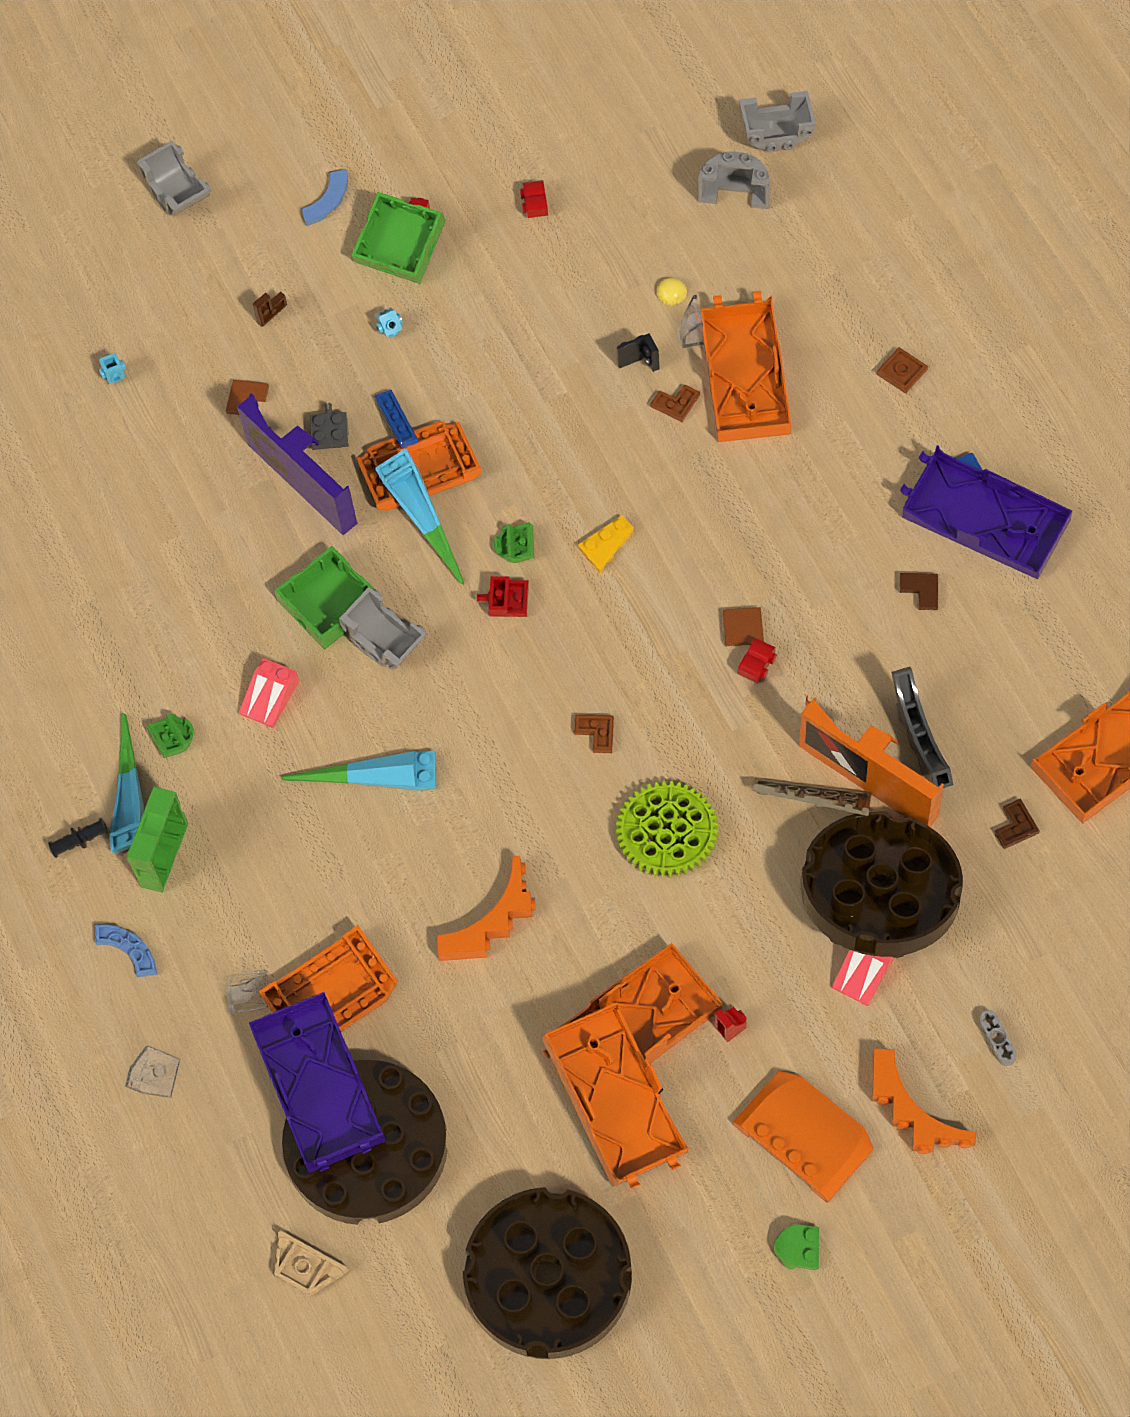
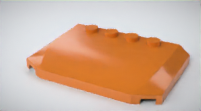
[357,422,481,511]
[258,925,397,1032]
[733,1071,874,1203]

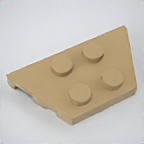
[274,1230,349,1297]

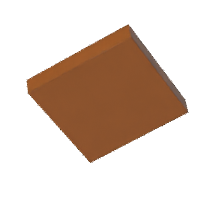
[877,347,928,394]
[723,607,764,646]

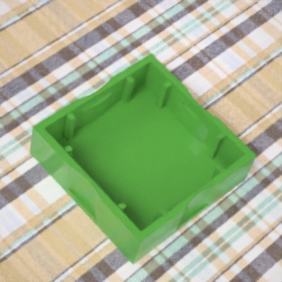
[351,192,446,284]
[274,546,374,650]
[127,786,189,893]

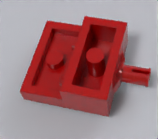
[477,576,529,617]

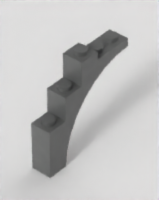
[891,666,954,788]

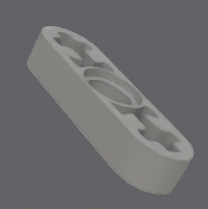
[979,1010,1016,1066]

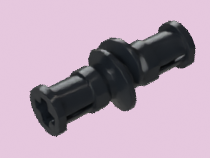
[48,817,109,858]

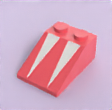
[239,658,299,728]
[832,950,894,1006]

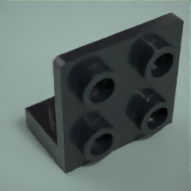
[616,333,660,372]

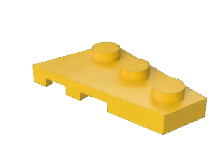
[578,515,634,574]

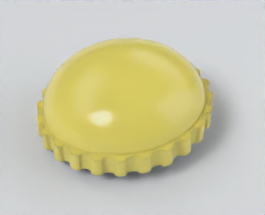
[656,278,687,305]

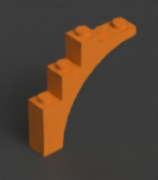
[437,856,536,961]
[872,1048,976,1154]

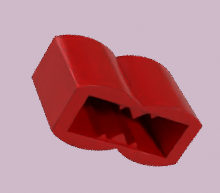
[520,180,548,218]
[738,638,777,683]

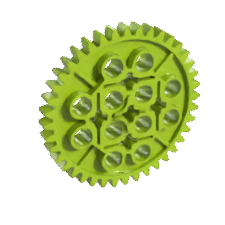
[616,781,719,878]

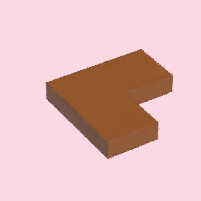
[226,380,269,415]
[650,384,700,422]
[575,715,614,753]

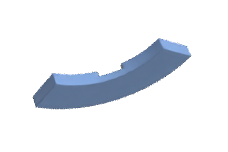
[302,169,348,226]
[95,924,157,977]

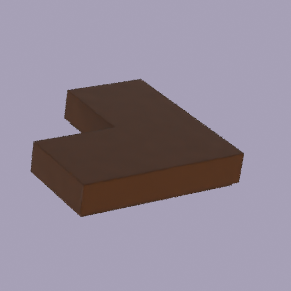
[253,291,287,327]
[900,573,938,610]
[995,798,1040,849]

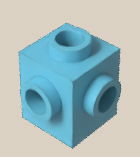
[375,307,403,337]
[99,353,126,384]

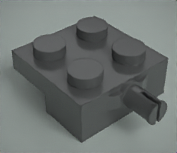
[310,403,349,450]

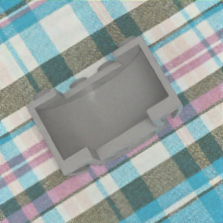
[739,91,816,152]
[137,141,212,217]
[698,152,769,209]
[339,587,427,669]

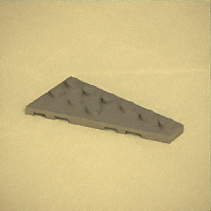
[753,778,872,816]

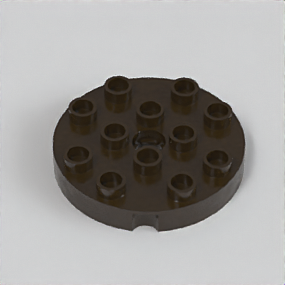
[800,811,963,958]
[282,1060,448,1225]
[463,1187,632,1359]

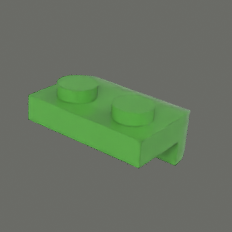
[494,522,535,563]
[147,714,194,758]
[774,1224,819,1270]

